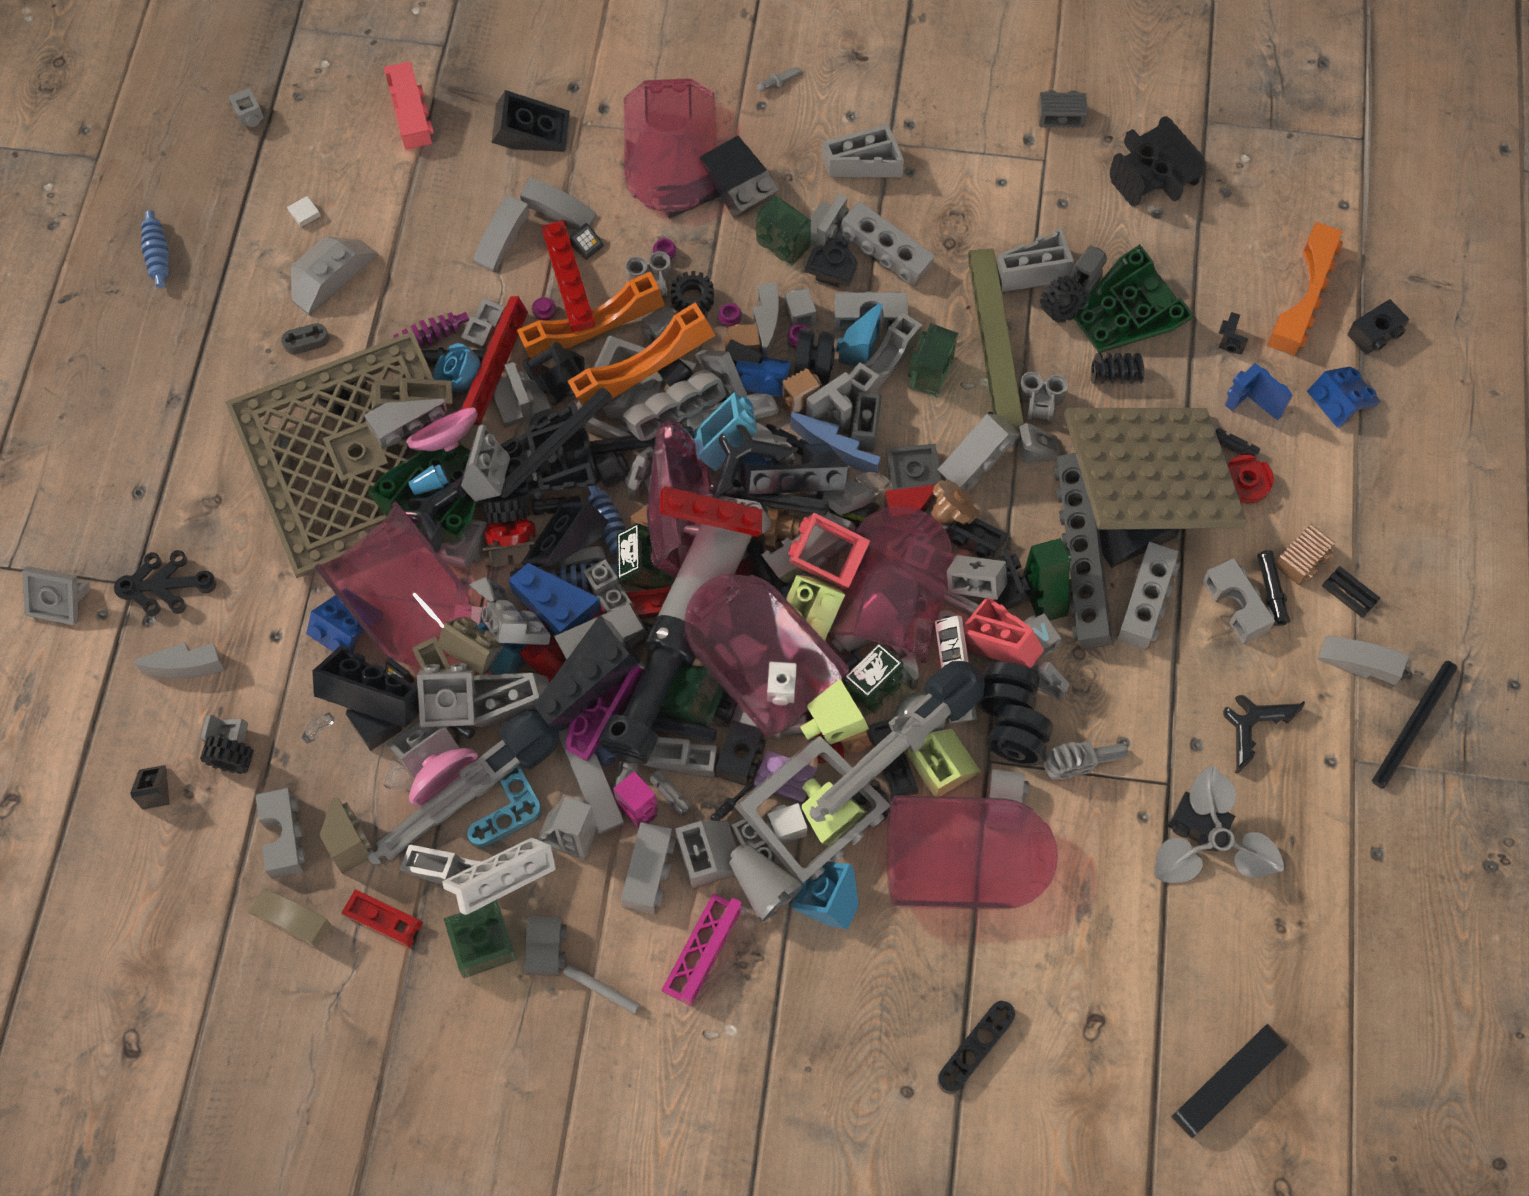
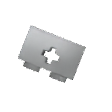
[947,555,1007,599]

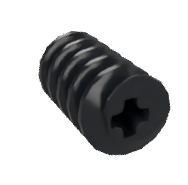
[1091,353,1144,384]

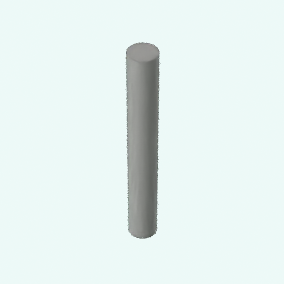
[563,964,640,1014]

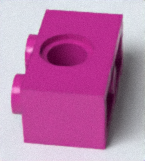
[613,771,658,828]

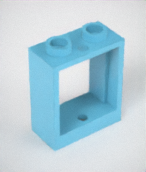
[694,392,757,471]

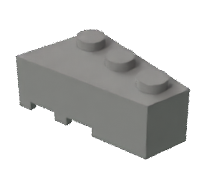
[822,124,904,177]
[554,604,649,659]
[471,673,549,728]
[537,796,597,860]

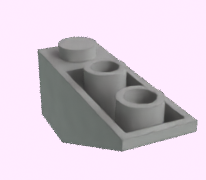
[364,399,448,448]

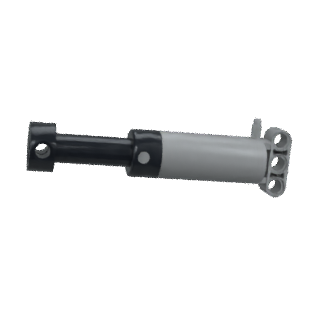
[598,494,771,764]

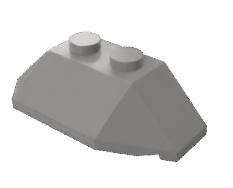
[291,236,378,316]

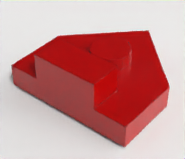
[519,636,567,683]

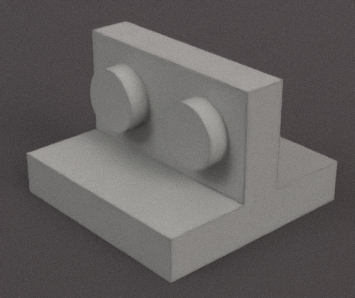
[800,194,852,247]
[493,362,551,428]
[806,372,852,436]
[22,566,89,625]

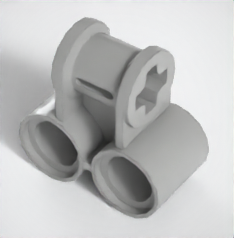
[626,251,671,298]
[1018,372,1068,423]

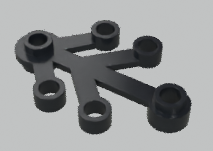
[114,550,217,616]

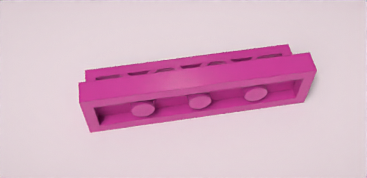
[662,893,742,1007]

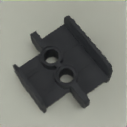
[1109,116,1205,206]

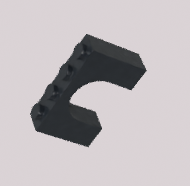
[737,443,848,494]

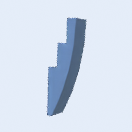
[790,412,881,476]

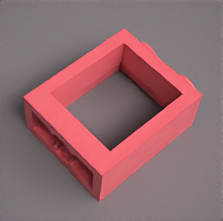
[787,513,870,590]

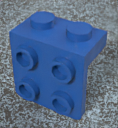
[736,357,791,397]
[1225,363,1293,420]
[1307,366,1380,427]
[306,591,382,654]

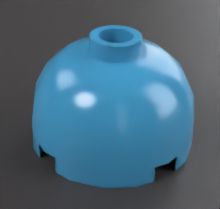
[433,343,481,394]

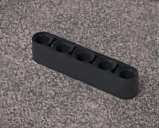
[1171,1023,1288,1139]

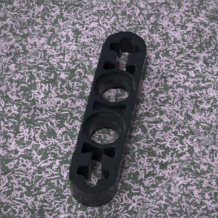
[937,1001,1015,1094]

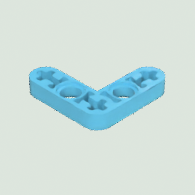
[467,766,541,848]

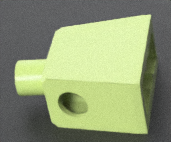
[800,679,869,744]
[801,778,867,846]

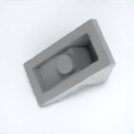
[1019,423,1061,463]

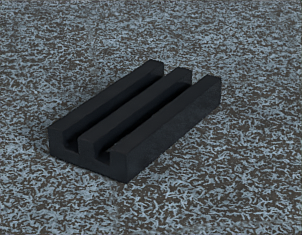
[1322,566,1380,618]

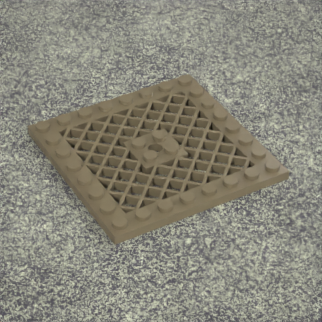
[225,331,482,578]

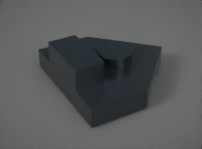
[805,236,858,287]

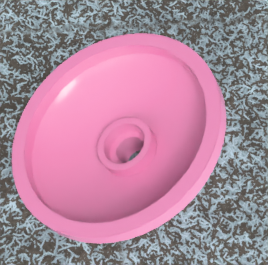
[406,408,478,451]
[409,748,478,807]

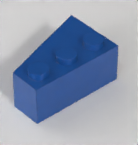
[509,563,602,636]

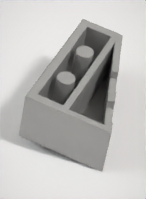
[997,227,1074,292]
[937,414,1021,490]
[761,511,849,585]

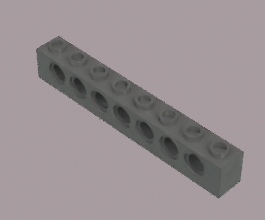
[1054,453,1114,650]

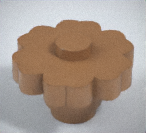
[931,479,978,526]
[764,507,803,552]

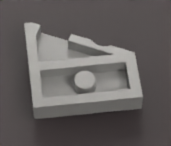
[695,350,747,399]

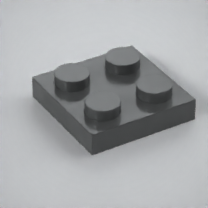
[886,444,941,490]

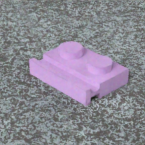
[753,750,817,805]

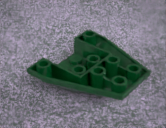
[1072,244,1194,353]
[369,444,477,543]

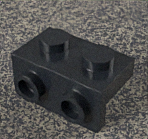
[948,518,1008,560]
[994,548,1031,610]

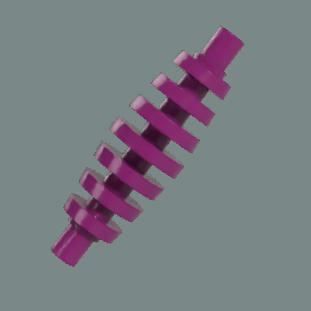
[393,312,469,348]

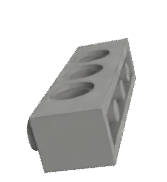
[839,201,935,286]
[1117,542,1181,649]

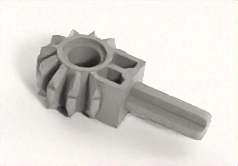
[1043,741,1128,781]

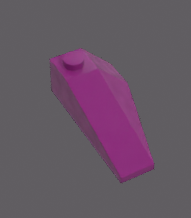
[565,666,644,761]

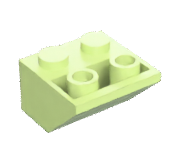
[776,575,845,642]
[907,728,981,799]

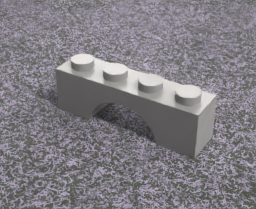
[849,312,922,402]

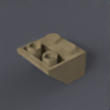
[437,616,504,675]
[319,796,372,874]

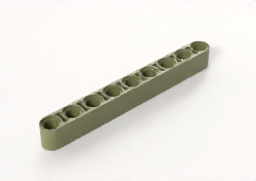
[968,248,1023,432]

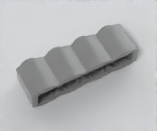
[623,369,726,441]

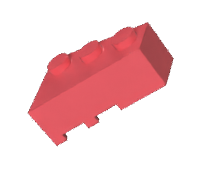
[384,61,434,150]
[963,598,1044,668]

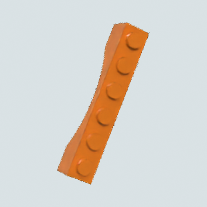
[1267,221,1344,356]
[517,271,665,358]
[568,302,716,406]

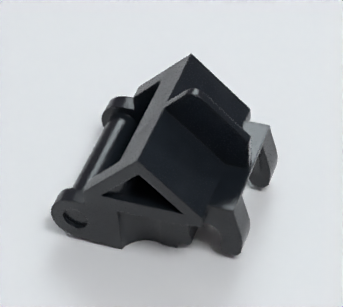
[523,342,585,406]

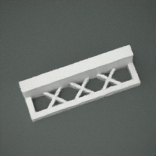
[442,837,556,915]

